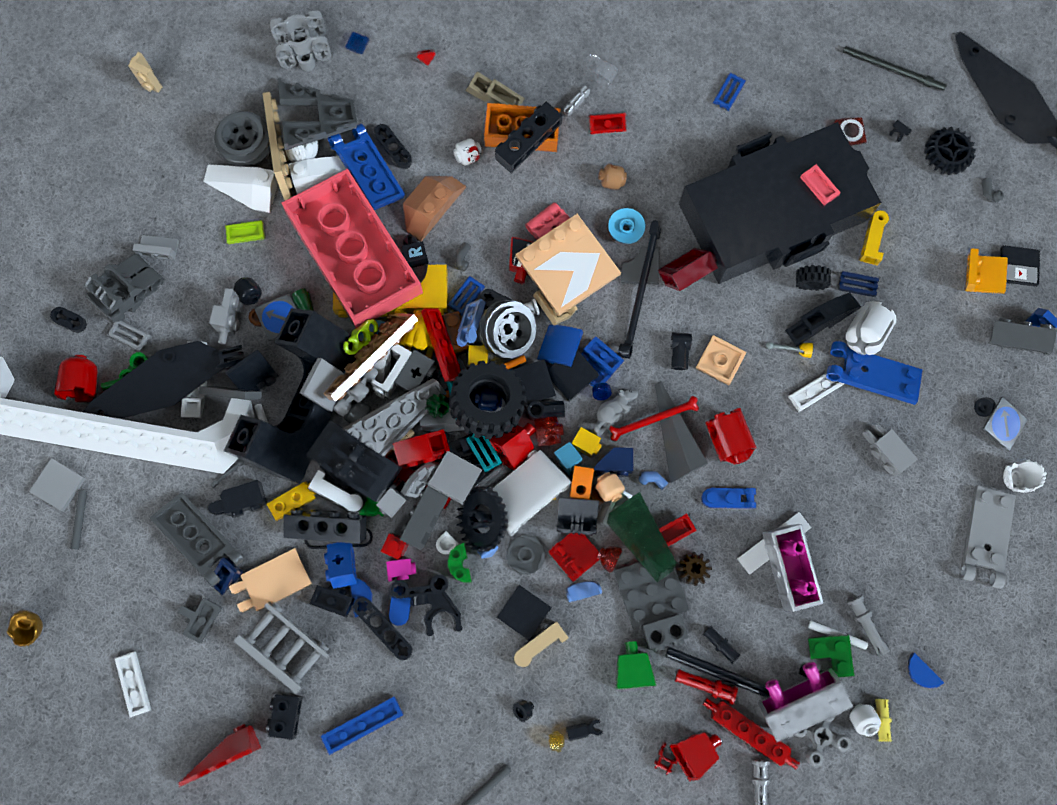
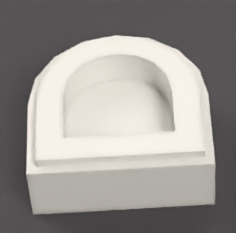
[436,531,459,555]

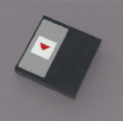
[1000,245,1040,287]

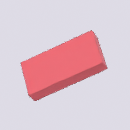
[800,164,841,206]

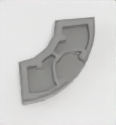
[400,461,440,498]

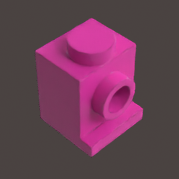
[386,558,417,582]

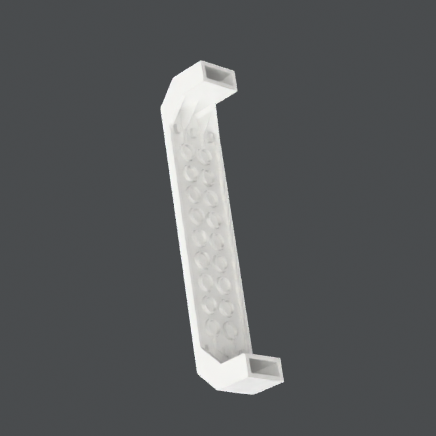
[0,357,255,474]

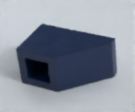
[593,447,633,477]

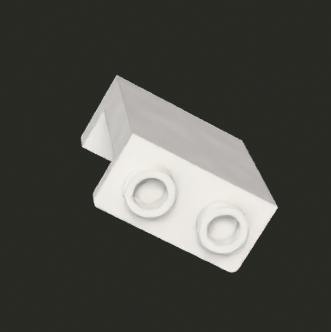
[371,344,412,399]

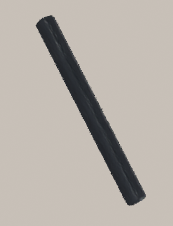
[666,647,770,698]

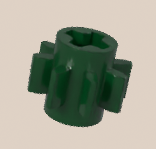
[425,393,449,418]

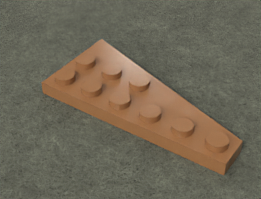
[324,313,418,401]

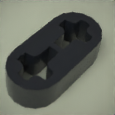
[50,307,87,333]

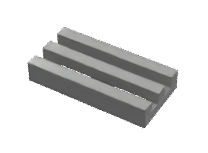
[107,321,151,352]

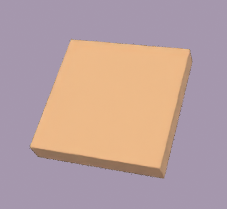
[696,335,747,385]

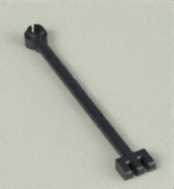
[618,220,661,359]

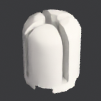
[846,301,896,355]

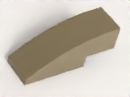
[465,71,525,105]

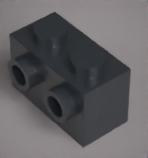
[266,694,303,740]

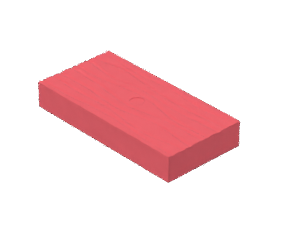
[282,169,423,328]

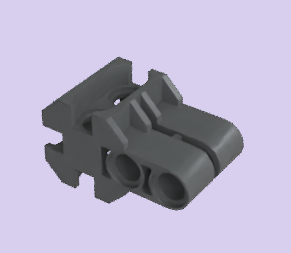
[85,254,164,322]

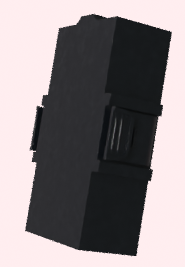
[679,122,882,284]

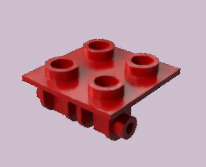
[548,533,603,582]

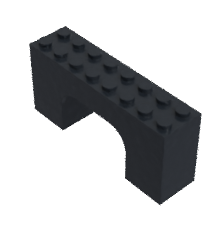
[224,308,362,484]

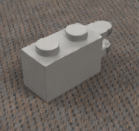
[863,422,918,476]

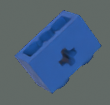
[324,542,357,589]

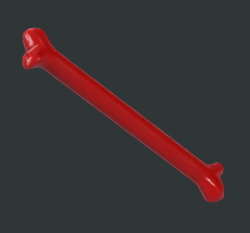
[609,396,699,441]

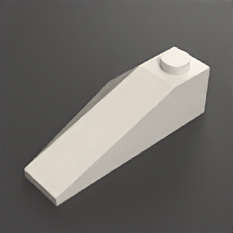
[288,156,364,194]

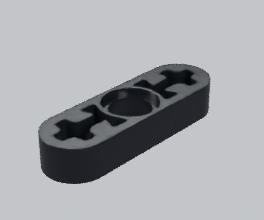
[374,124,412,169]

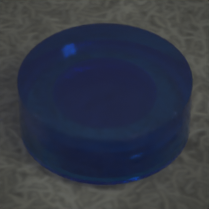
[592,383,612,400]

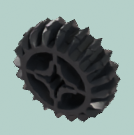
[924,126,976,176]

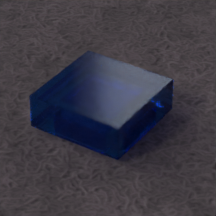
[345,31,369,55]

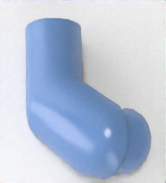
[639,471,668,490]

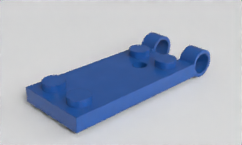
[328,124,405,210]
[826,341,923,405]

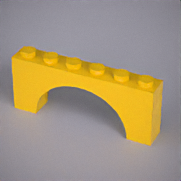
[333,264,448,318]

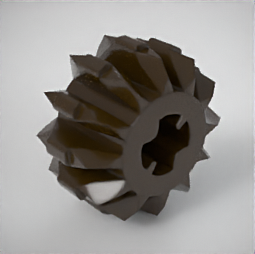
[677,552,712,586]

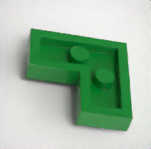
[808,634,854,677]

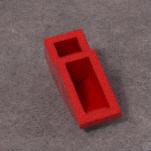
[632,514,697,562]

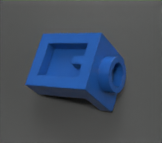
[1026,308,1057,328]

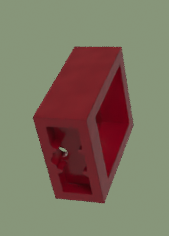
[658,248,718,291]

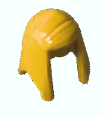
[398,312,434,359]

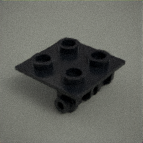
[556,497,599,536]

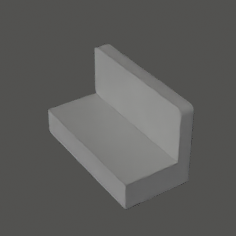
[133,235,179,261]

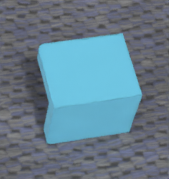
[554,442,582,477]

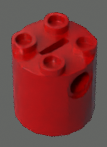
[705,408,757,465]

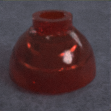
[597,546,622,573]

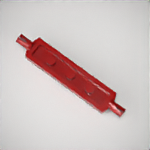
[702,698,800,770]

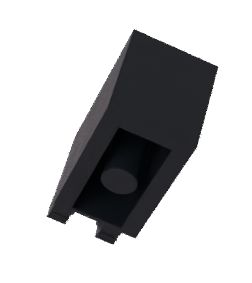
[207,480,267,518]

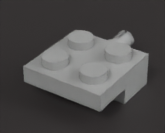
[209,288,244,345]

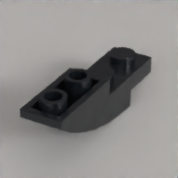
[785,293,861,347]

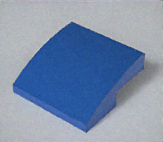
[537,325,583,367]
[581,336,624,391]

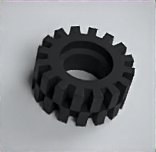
[796,265,831,291]

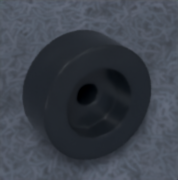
[974,397,996,417]
[513,699,534,722]

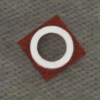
[834,117,867,146]

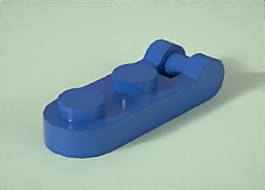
[701,488,756,509]

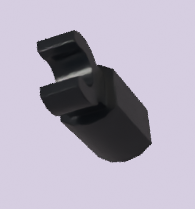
[566,719,603,742]

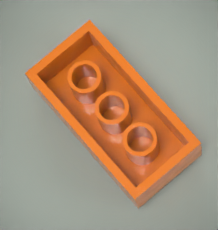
[484,103,560,152]

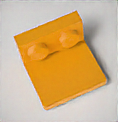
[965,248,1008,294]

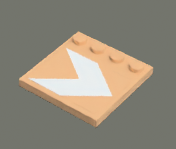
[516,213,621,316]

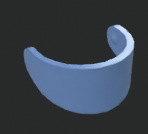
[565,581,602,602]

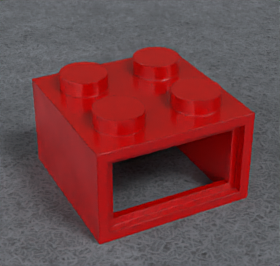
[393,429,450,468]

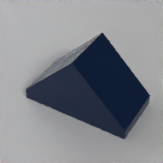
[214,557,244,595]

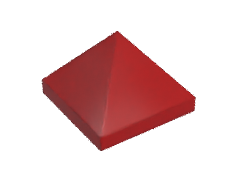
[417,49,435,65]

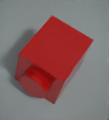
[381,533,409,560]

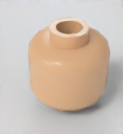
[595,472,625,503]

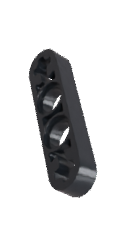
[353,597,412,660]

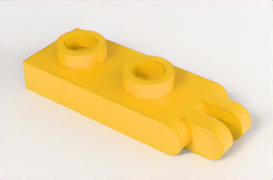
[267,481,317,521]

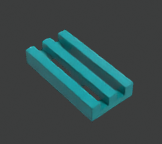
[466,434,502,473]

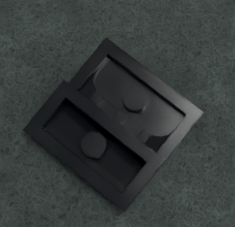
[548,350,599,402]

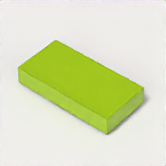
[225,220,265,245]

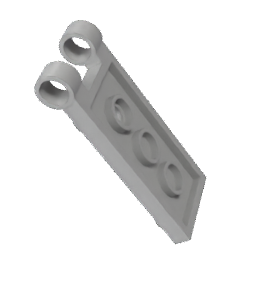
[960,486,1016,589]

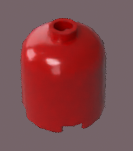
[54,355,98,402]

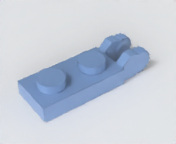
[457,299,486,347]

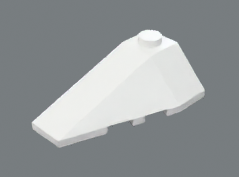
[204,165,278,213]

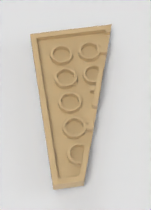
[263,92,293,201]

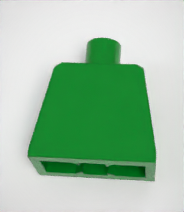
[616,641,656,689]

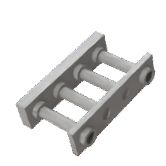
[234,602,330,694]

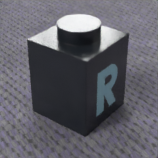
[401,241,429,268]

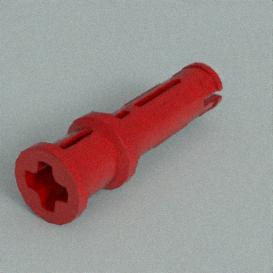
[675,669,738,704]

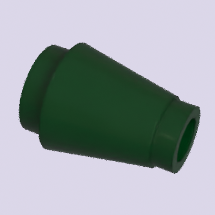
[292,288,314,311]

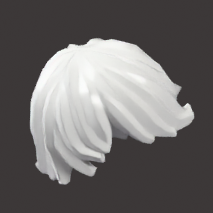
[285,141,318,163]
[1003,459,1047,493]

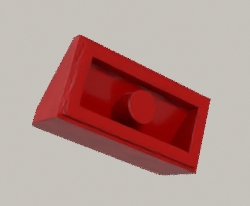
[588,112,626,134]

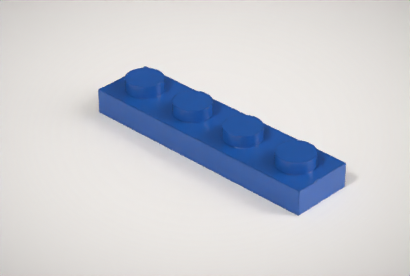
[321,696,404,755]

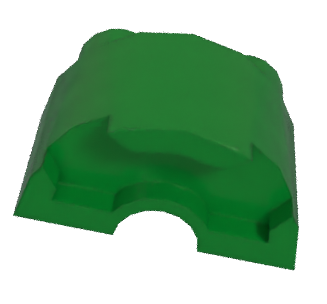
[448,543,472,583]

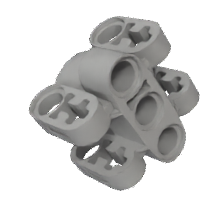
[270,11,332,72]

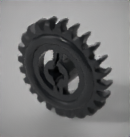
[456,486,508,552]

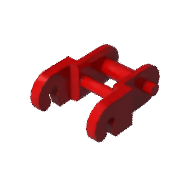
[654,742,678,775]

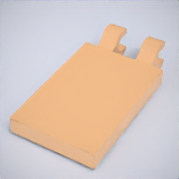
[229,548,312,612]

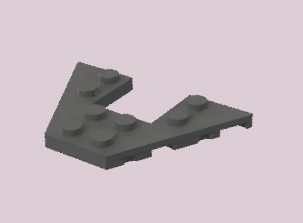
[278,78,357,150]

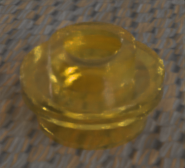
[549,731,565,752]

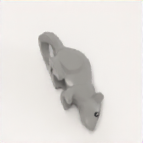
[594,390,639,437]

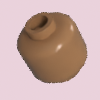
[598,164,627,190]

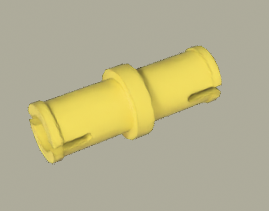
[875,699,892,742]

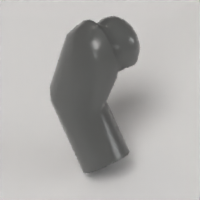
[982,178,1004,203]
[456,242,471,271]

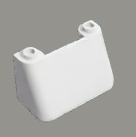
[485,450,572,536]

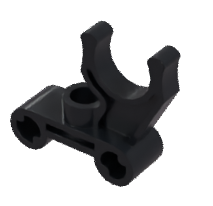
[389,575,463,636]

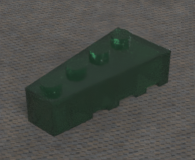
[606,492,676,583]

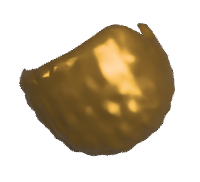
[7,610,43,647]

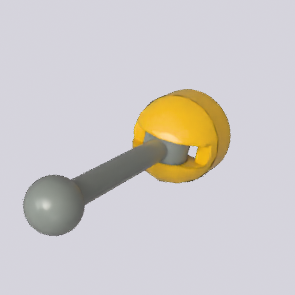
[766,342,813,358]

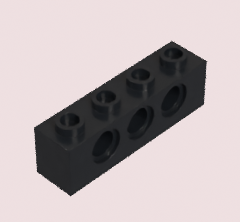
[495,101,563,174]
[284,508,366,544]

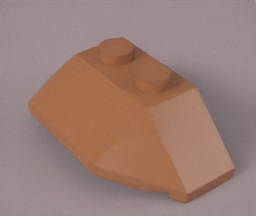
[403,176,466,242]

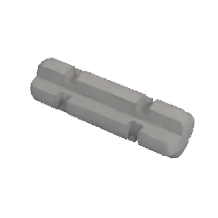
[562,85,590,116]

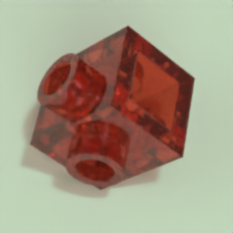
[534,417,564,446]

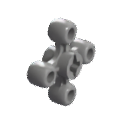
[333,367,378,416]
[794,716,851,767]

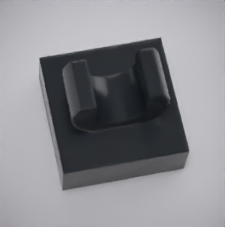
[889,119,912,142]

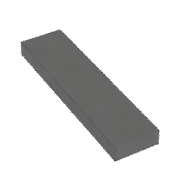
[199,386,262,400]

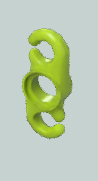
[343,319,378,355]

